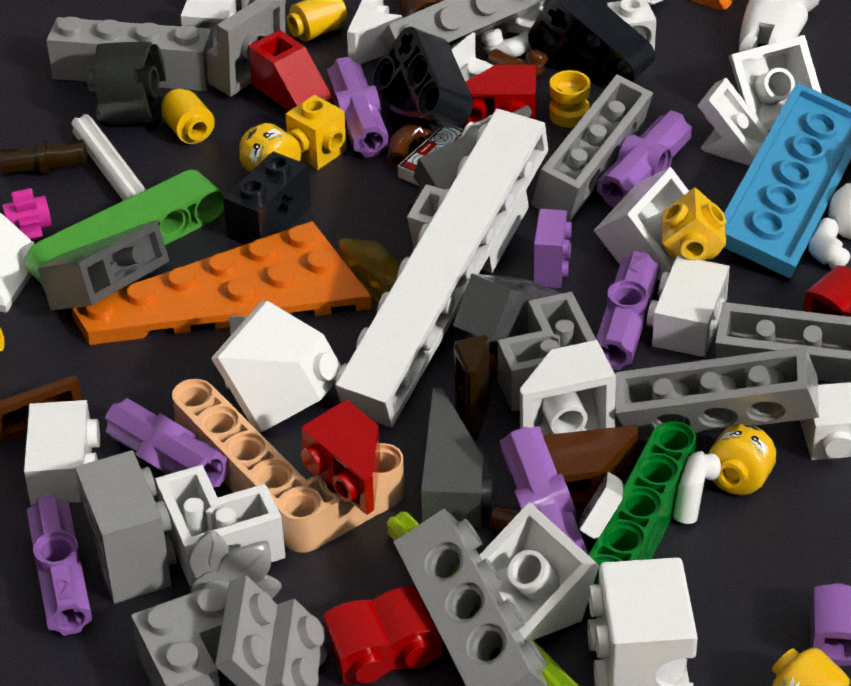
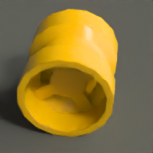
[549,70,591,128]

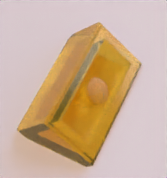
[339,238,400,302]

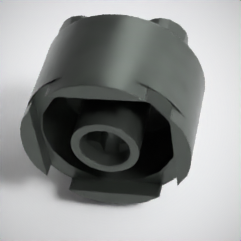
[87,41,166,124]

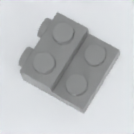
[206,0,286,97]
[215,575,328,686]

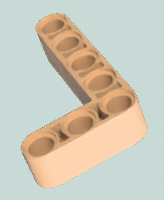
[172,379,405,553]

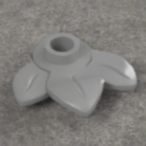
[189,530,282,598]

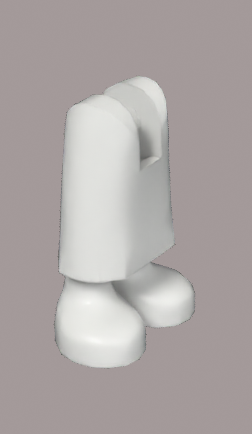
[739,0,820,52]

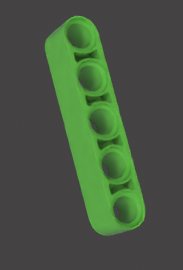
[24,169,225,285]

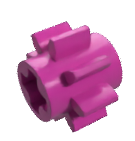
[2,188,52,241]

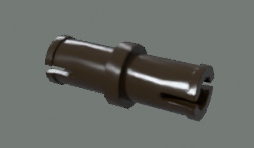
[0,139,88,176]

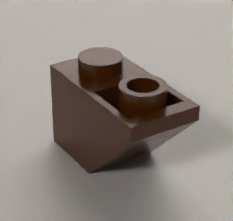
[543,425,638,508]

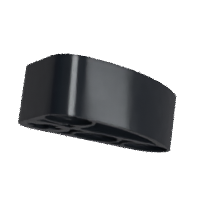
[528,0,655,86]
[372,26,473,128]

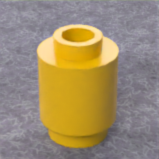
[287,0,347,42]
[161,89,215,144]

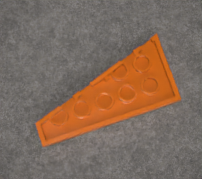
[71,221,372,345]

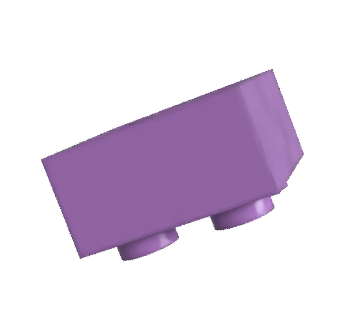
[534,209,572,288]

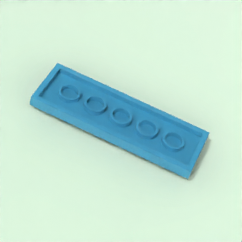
[724,82,851,279]

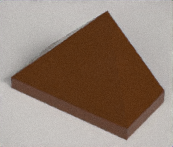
[0,375,82,444]

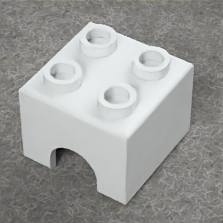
[587,558,698,686]

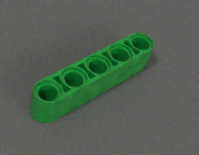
[585,421,696,619]

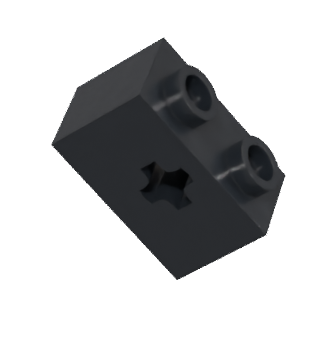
[223,151,311,245]

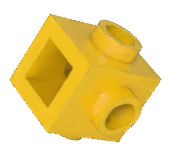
[285,95,347,170]
[661,187,726,261]

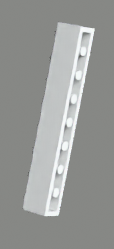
[335,108,549,428]

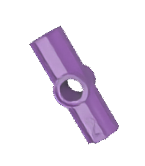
[327,57,388,158]
[597,110,692,208]
[596,251,660,371]
[105,398,228,488]
[499,426,589,556]
[27,495,92,636]

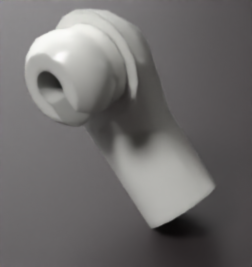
[481,28,532,58]
[808,218,850,269]
[673,451,721,524]

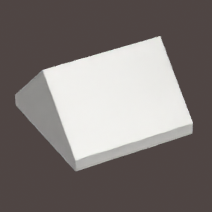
[480,502,599,642]

